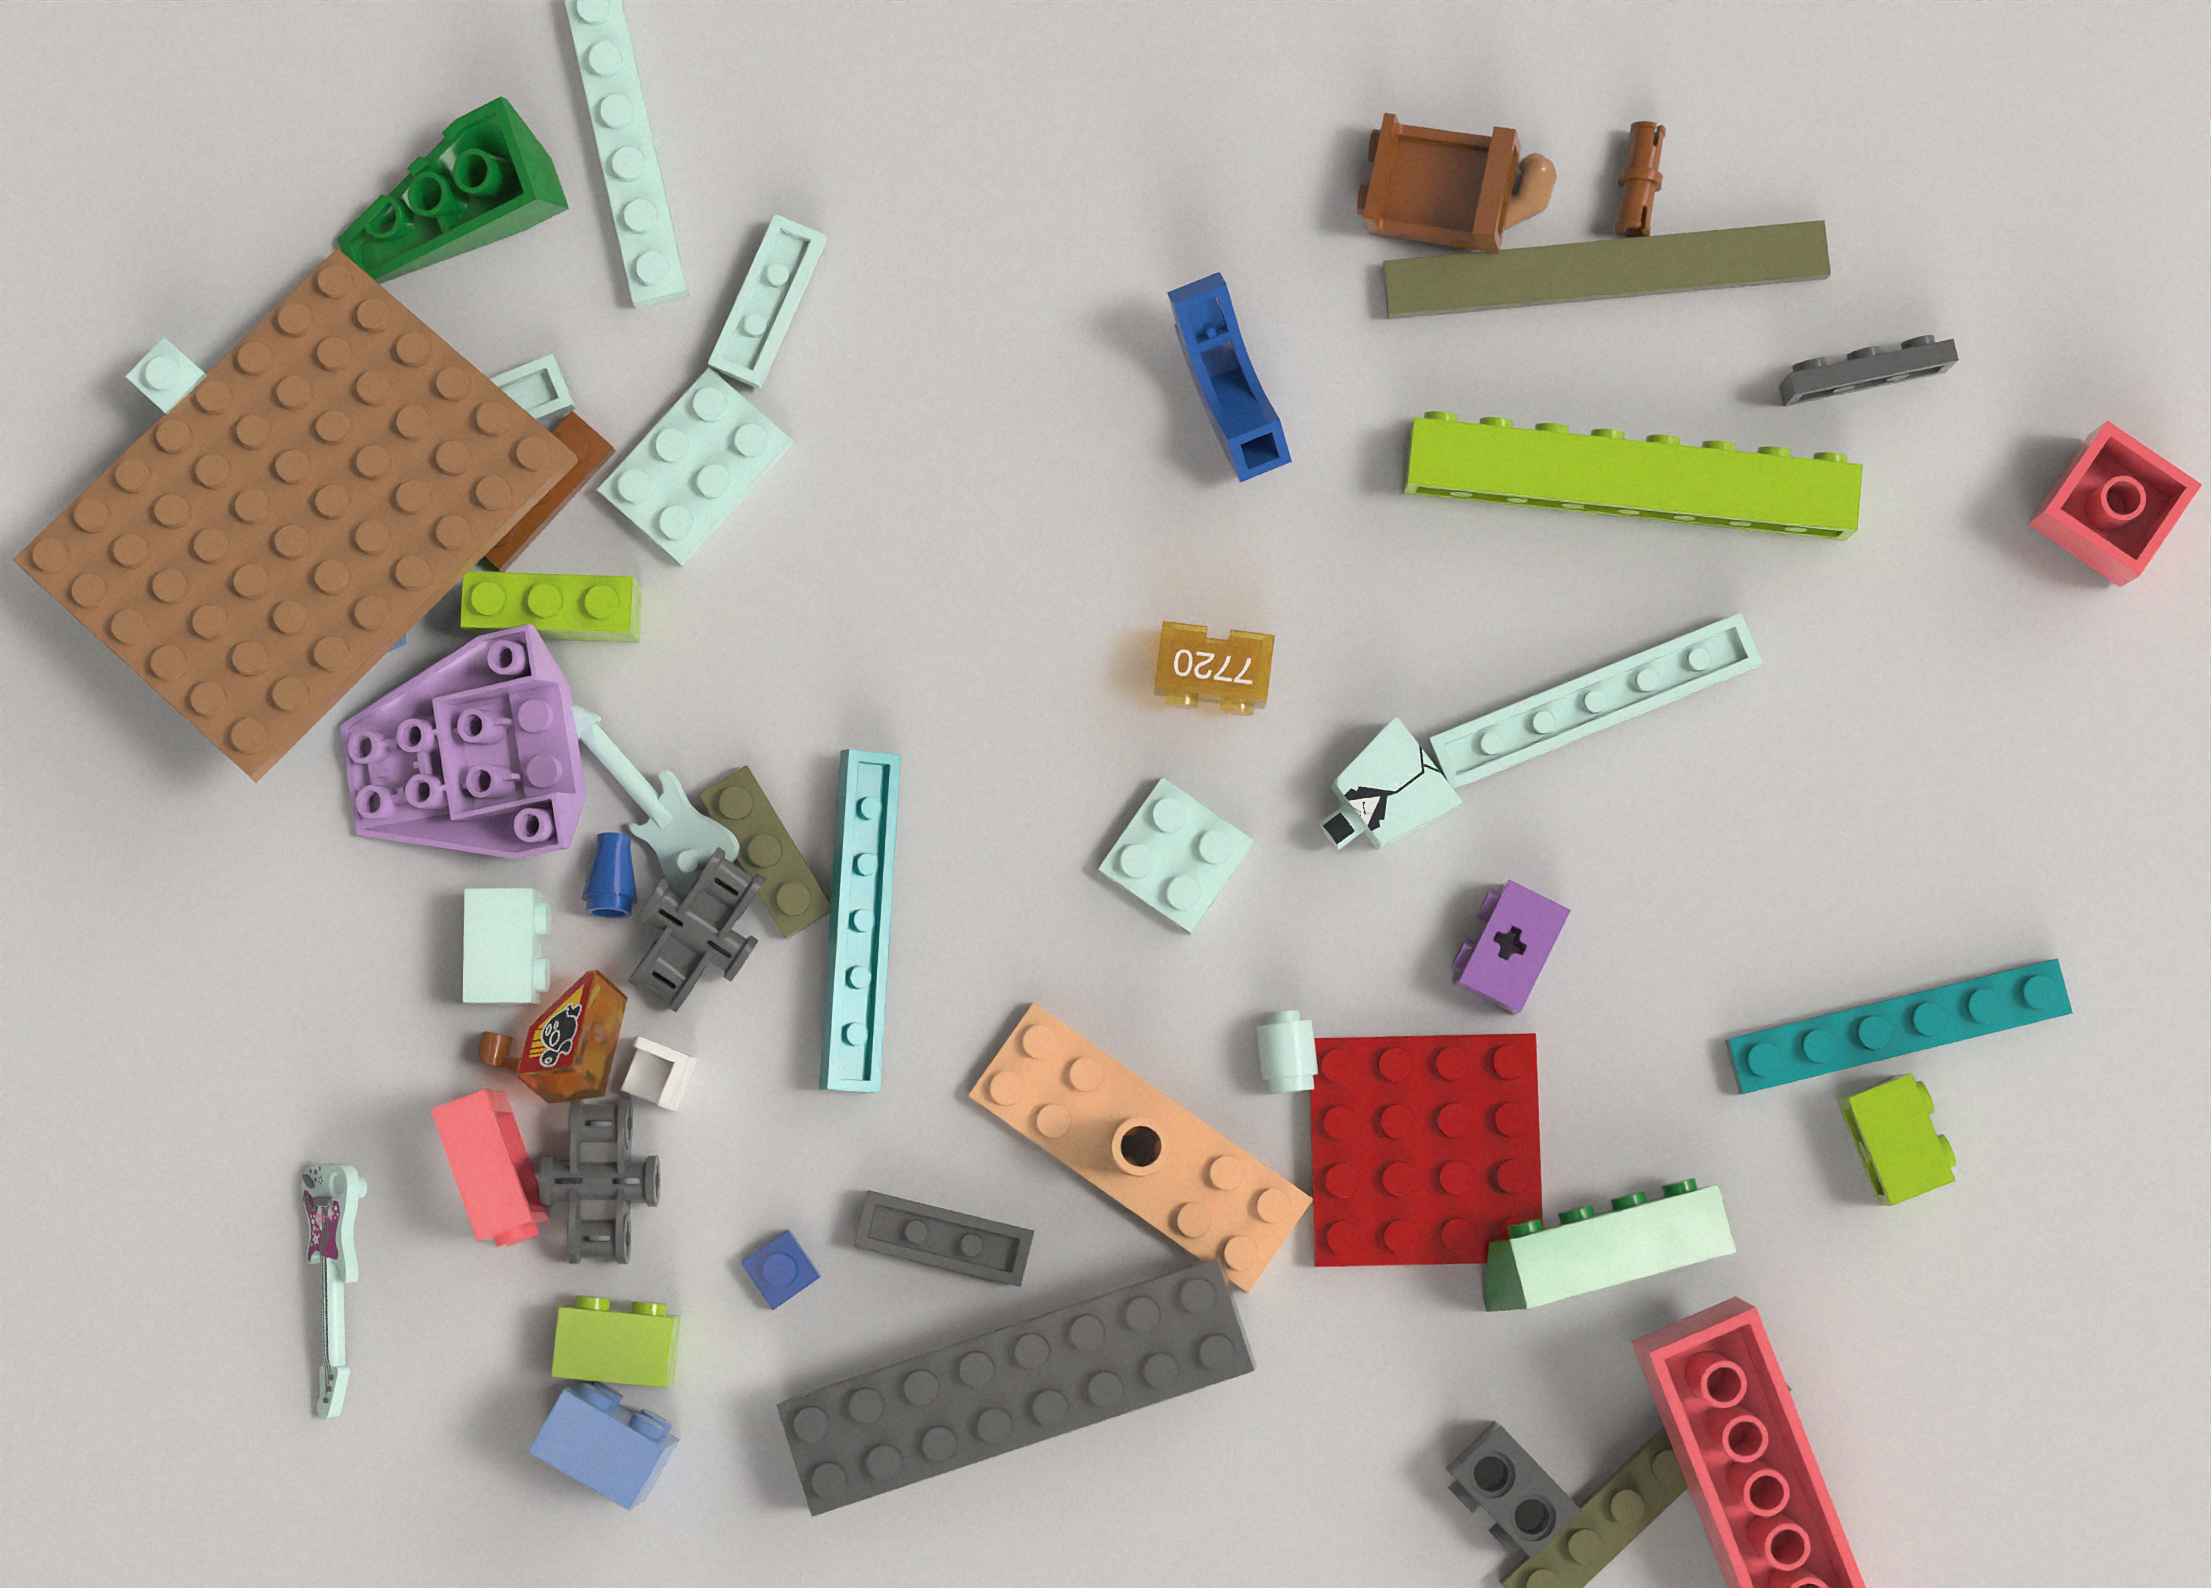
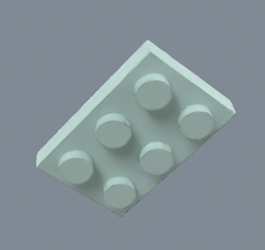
[597,367,793,566]

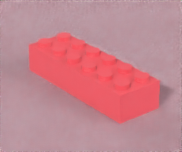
[1631,1296,1866,1588]

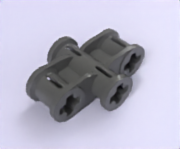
[628,847,766,1013]
[539,1098,661,1264]

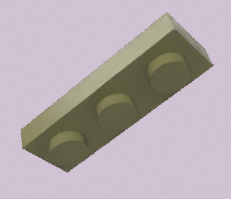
[698,765,831,939]

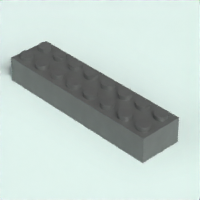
[777,1256,1257,1517]

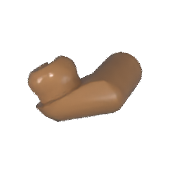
[1504,153,1557,231]

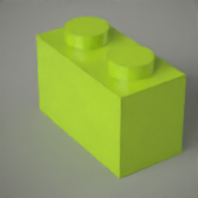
[1836,1073,1956,1206]
[551,1295,681,1388]

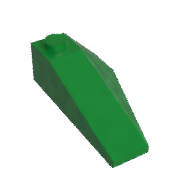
[337,96,569,284]

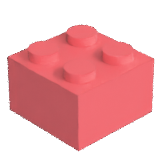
[2027,420,2202,587]

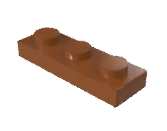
[484,411,616,572]

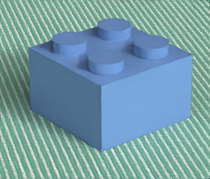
[528,1381,680,1511]

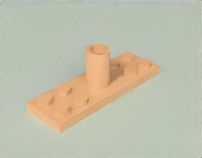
[968,1002,1313,1293]

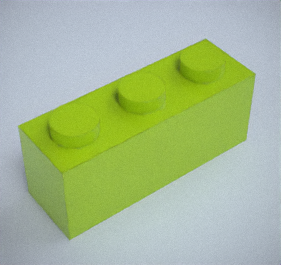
[460,571,642,643]

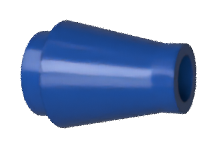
[581,832,638,919]

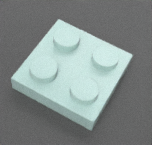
[1098,777,1255,935]

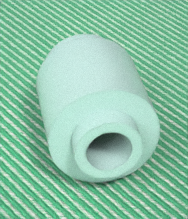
[1256,1010,1318,1094]

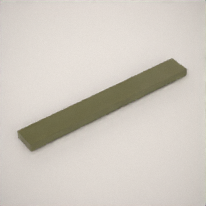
[1382,220,1831,319]

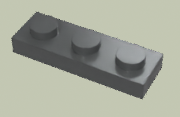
[1779,335,1959,407]
[854,1190,1035,1287]

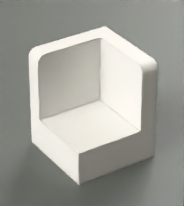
[621,1036,697,1111]

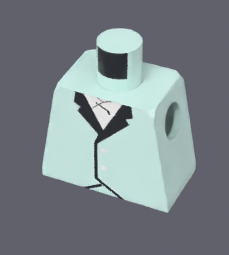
[1319,716,1463,850]

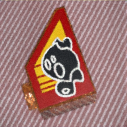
[516,969,628,1104]

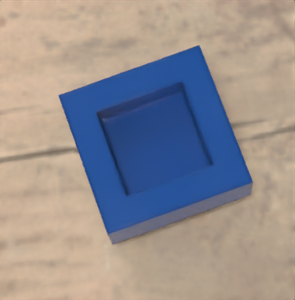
[741,1230,822,1310]

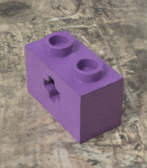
[1451,879,1571,1015]

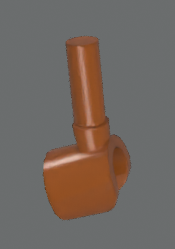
[478,1031,552,1088]

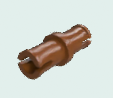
[1614,121,1666,238]

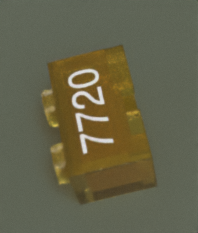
[1154,621,1275,716]

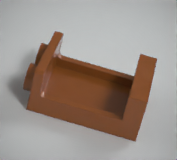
[1357,113,1521,253]

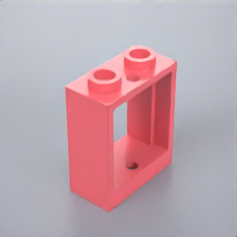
[430,1089,551,1248]

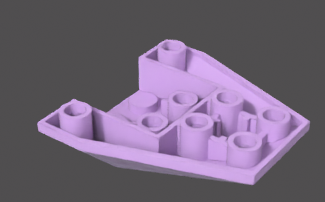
[339,624,587,859]

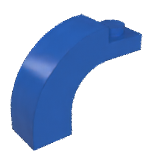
[1167,272,1292,483]

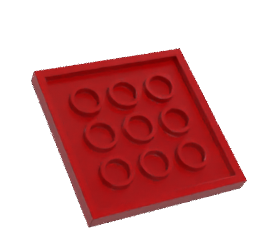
[1309,1033,1543,1267]

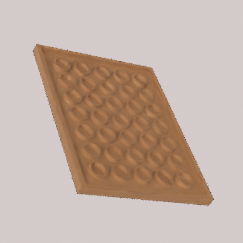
[13,248,578,783]

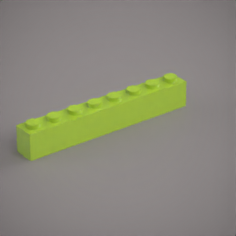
[1403,411,1863,541]

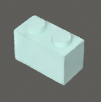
[463,888,551,1005]

